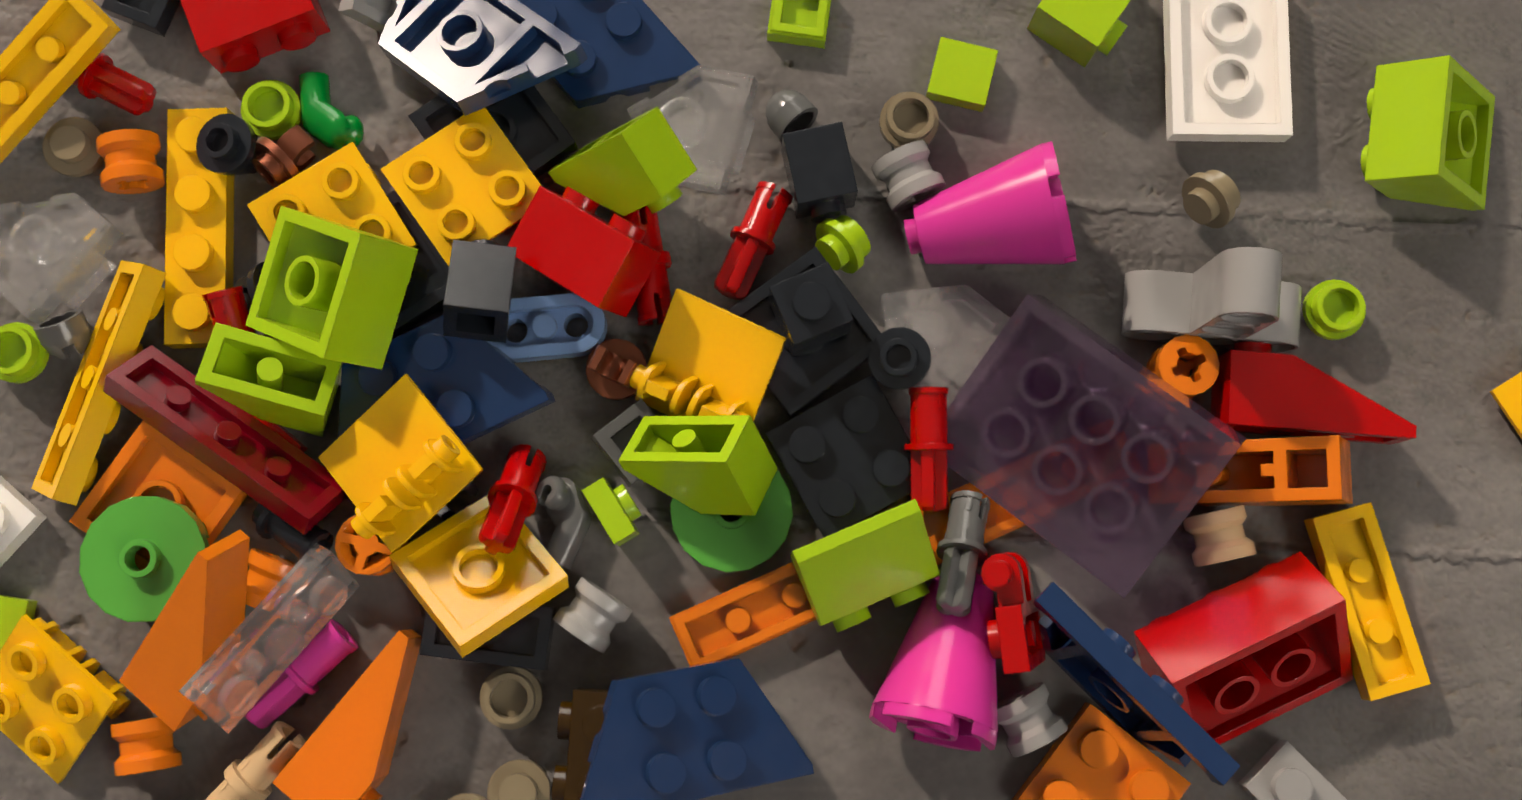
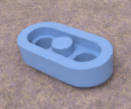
[488,293,607,363]

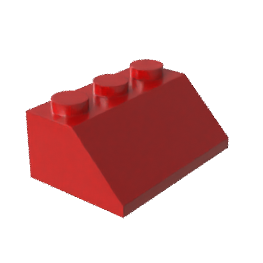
[1133,551,1353,745]

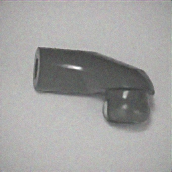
[536,476,592,570]

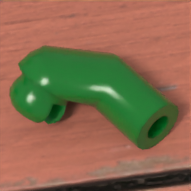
[299,72,364,150]

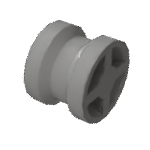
[871,140,946,212]
[553,577,632,653]
[997,682,1068,757]

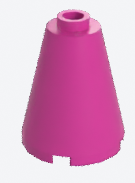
[904,141,1077,265]
[869,573,998,752]

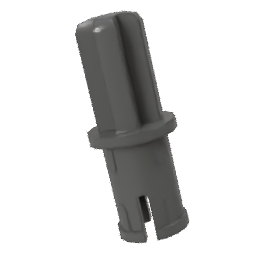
[936,490,991,617]

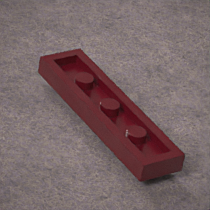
[103,345,346,535]

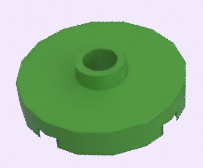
[670,470,793,573]
[79,496,210,622]

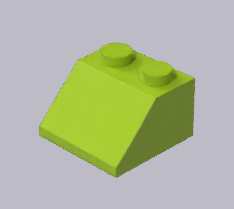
[1361,55,1495,211]
[246,206,419,370]
[790,499,940,632]

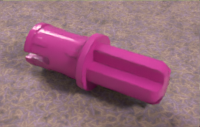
[240,619,359,729]

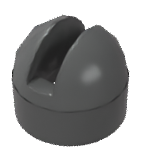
[766,90,818,141]
[33,309,92,359]

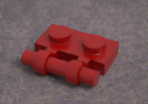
[981,552,1046,674]

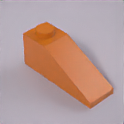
[1147,435,1353,506]
[119,529,250,732]
[272,629,422,800]

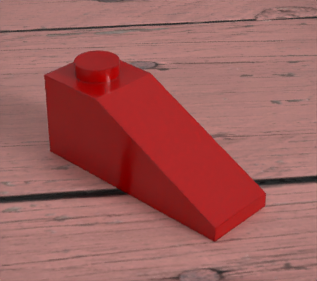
[1210,342,1417,445]

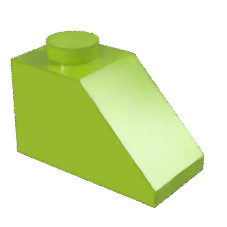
[1027,0,1130,68]
[548,106,697,216]
[195,322,342,437]
[618,415,778,516]

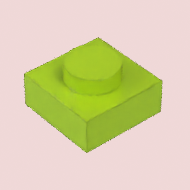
[581,477,642,547]

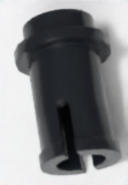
[252,503,334,566]

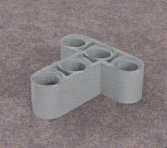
[1121,247,1302,351]

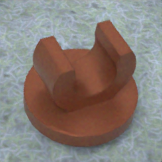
[252,125,315,188]
[586,339,647,400]

